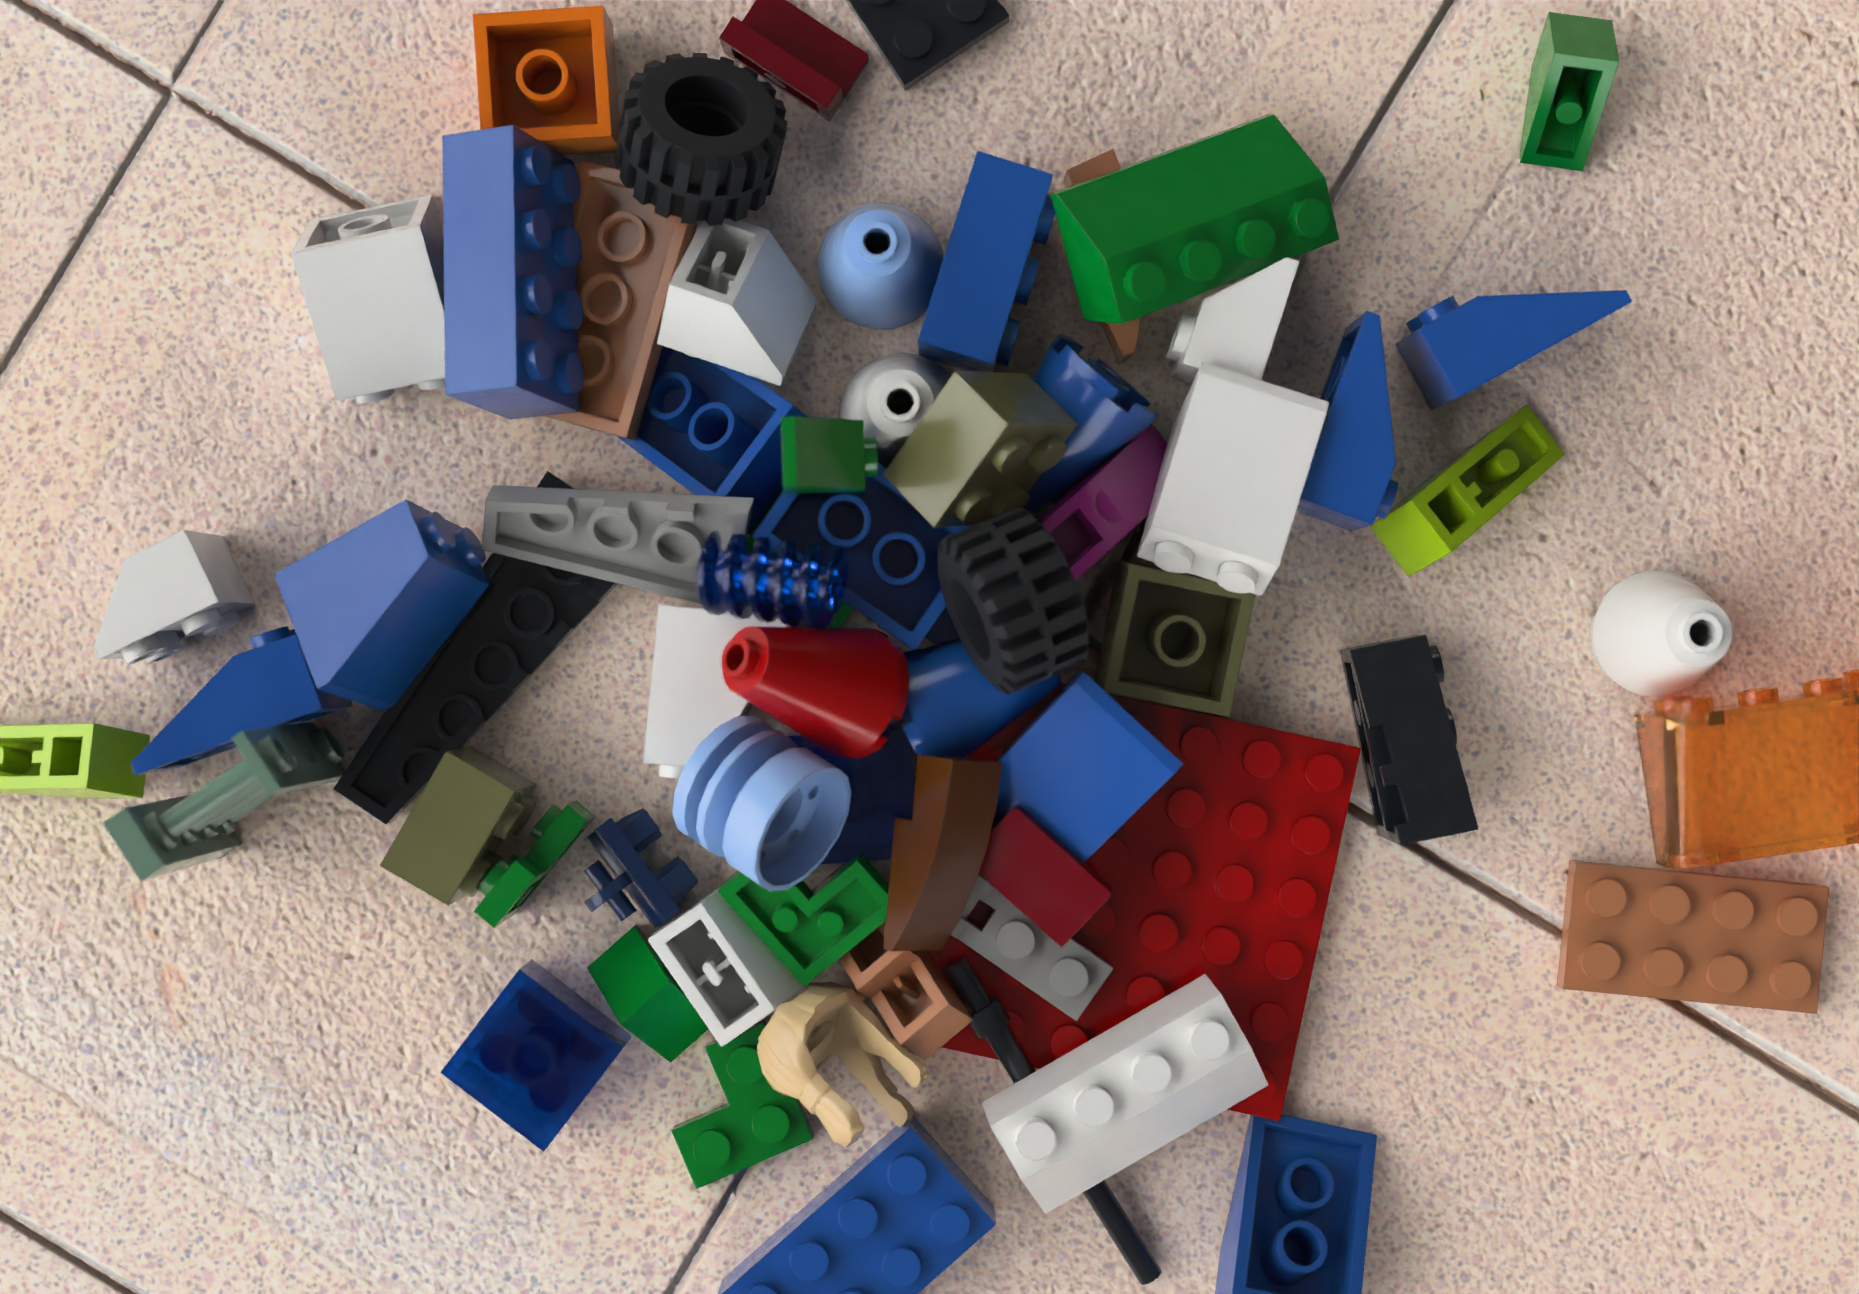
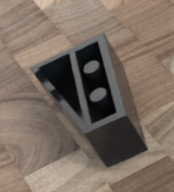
[1340,635,1479,845]

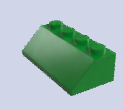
[1050,114,1340,324]

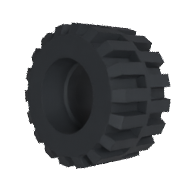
[615,53,788,226]
[938,507,1089,695]

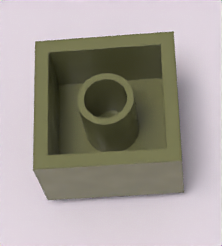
[883,371,1078,528]
[1094,560,1256,717]
[379,746,536,905]

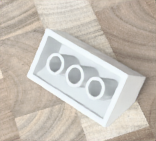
[981,974,1268,1214]

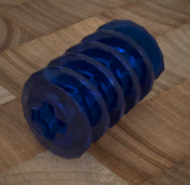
[697,530,848,631]

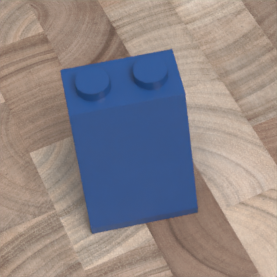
[274,499,489,711]
[993,671,1183,862]

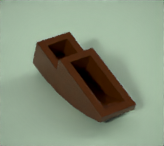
[883,755,1003,951]

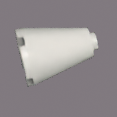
[839,353,951,469]
[1590,570,1732,697]

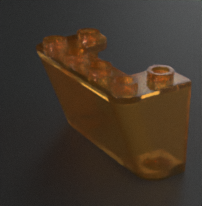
[1634,669,1859,868]

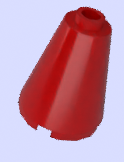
[721,626,910,758]

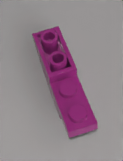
[1037,424,1167,580]

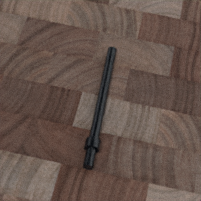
[943,956,1162,1285]

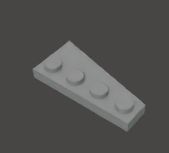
[482,485,754,611]

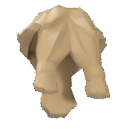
[757,982,929,1148]

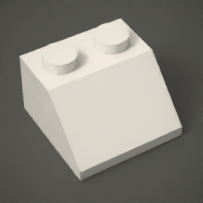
[1165,257,1299,384]

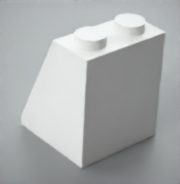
[291,194,445,403]
[1137,362,1329,596]
[643,604,798,779]

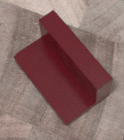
[719,0,869,122]
[979,805,1113,948]

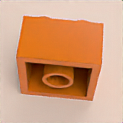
[473,5,620,155]

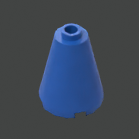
[1024,334,1159,514]
[902,640,1062,757]

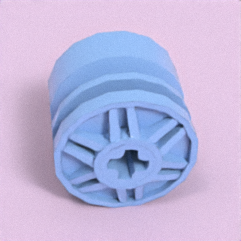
[672,715,852,892]

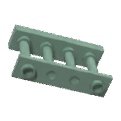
[103,722,345,881]

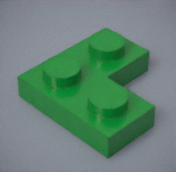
[474,800,596,928]
[718,852,889,987]
[671,1019,814,1189]

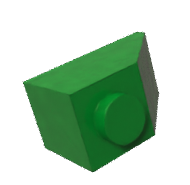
[1519,12,1620,171]
[781,416,878,494]

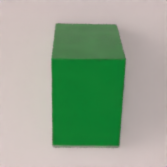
[587,925,709,1063]

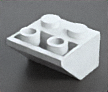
[657,218,817,386]
[94,530,255,665]
[648,887,830,1047]

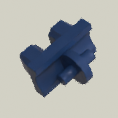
[584,809,698,928]

